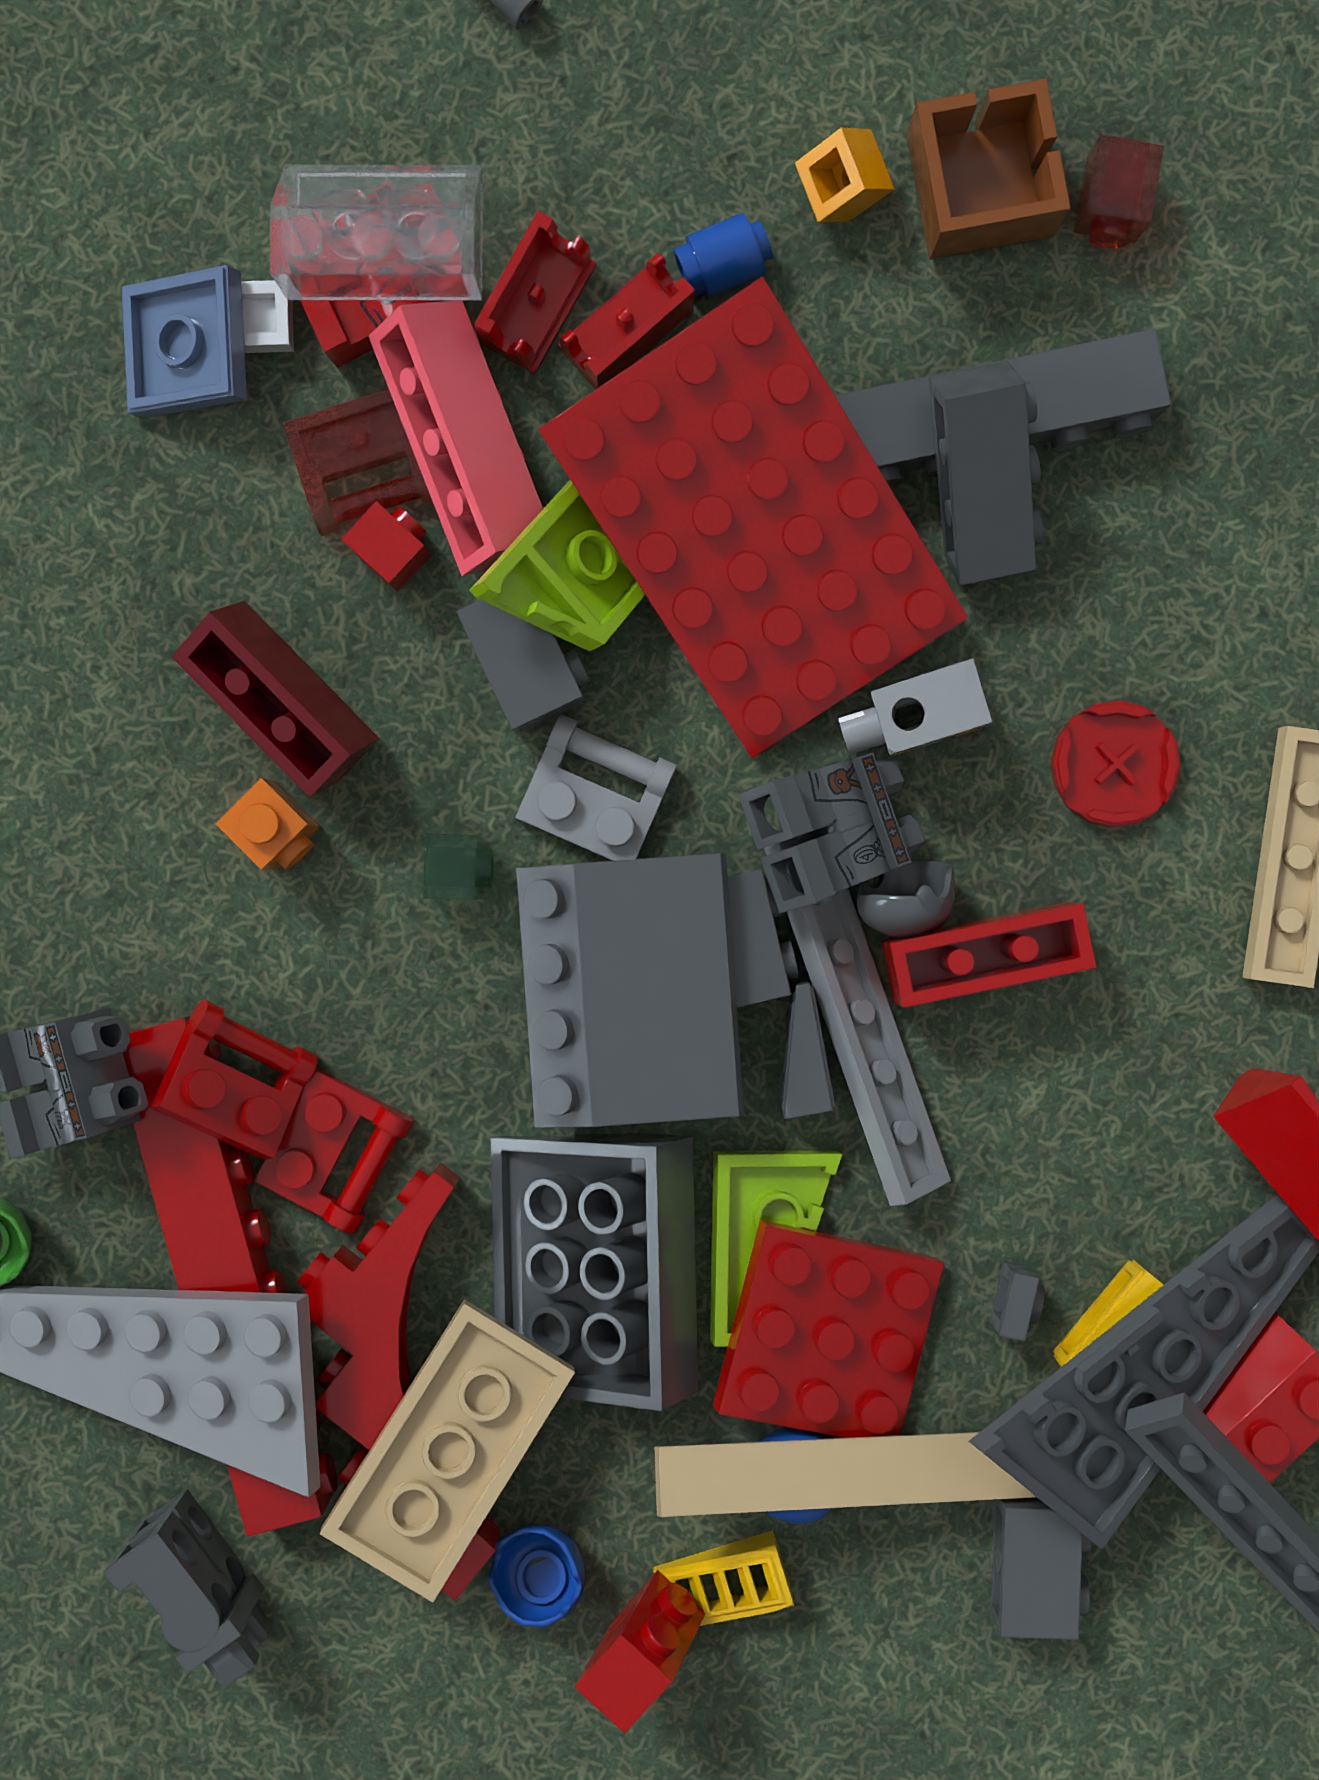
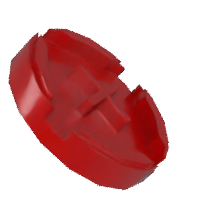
[1050,700,1181,827]

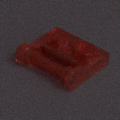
[283,389,432,536]

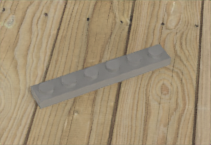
[764,830,951,1206]

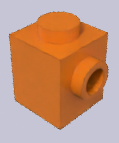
[215,778,321,870]

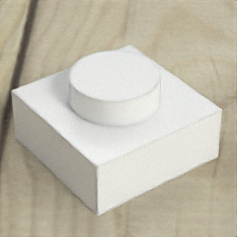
[241,280,294,353]

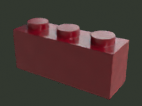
[171,601,379,798]

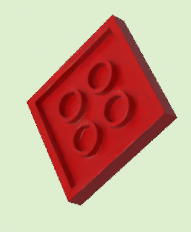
[713,1220,944,1438]

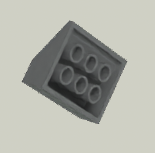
[516,853,744,1127]
[491,1133,698,1411]

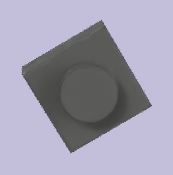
[989,1260,1044,1341]

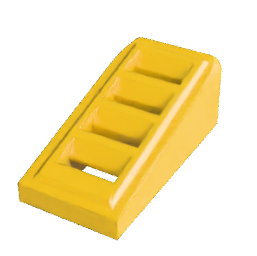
[1053,1260,1164,1367]
[653,1530,794,1626]

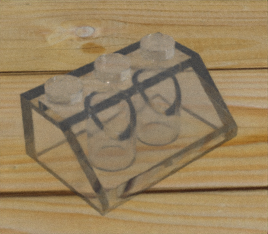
[270,164,483,300]

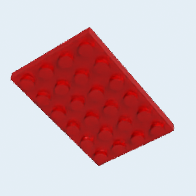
[538,276,968,758]

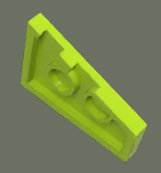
[710,1150,842,1347]

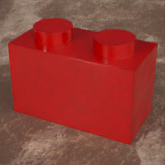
[574,1570,705,1734]

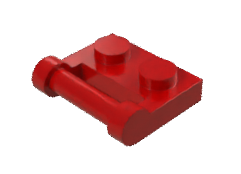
[150,999,318,1160]
[254,1067,414,1234]

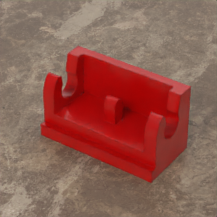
[474,211,597,374]
[557,253,695,390]

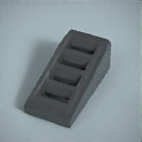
[780,980,835,1119]

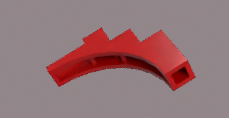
[297,1162,501,1601]

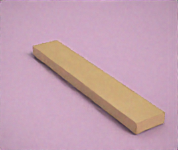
[654,1432,1036,1517]

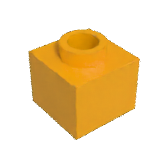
[795,127,895,223]

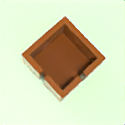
[906,78,1071,260]

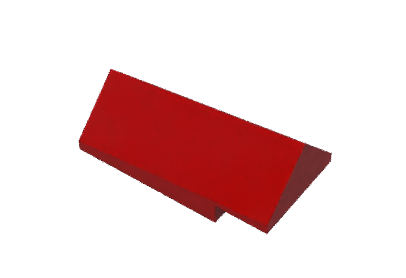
[1213,1068,1319,1241]

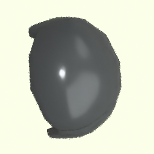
[857,861,955,939]

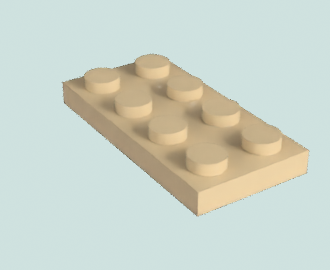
[320,1299,575,1603]

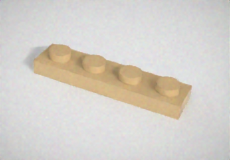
[1242,726,1319,988]

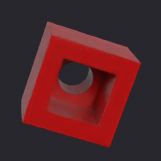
[341,501,431,592]

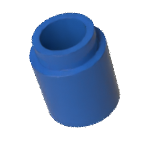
[673,212,773,299]

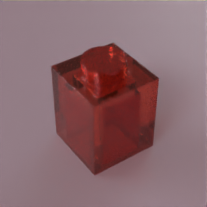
[1073,134,1164,249]

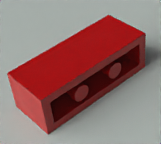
[880,902,1097,1008]

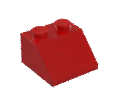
[1203,1312,1319,1483]

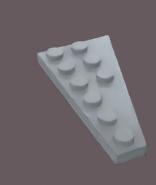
[0,1285,320,1497]

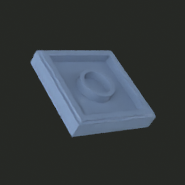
[122,265,247,417]

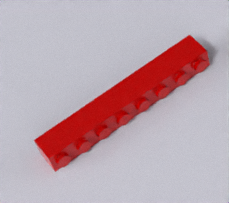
[123,1016,338,1537]

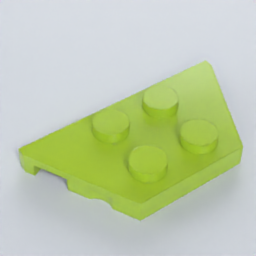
[469,480,645,651]

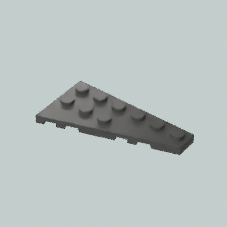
[968,1194,1319,1549]

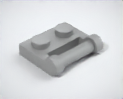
[515,714,677,861]

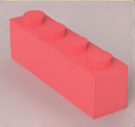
[368,300,543,576]

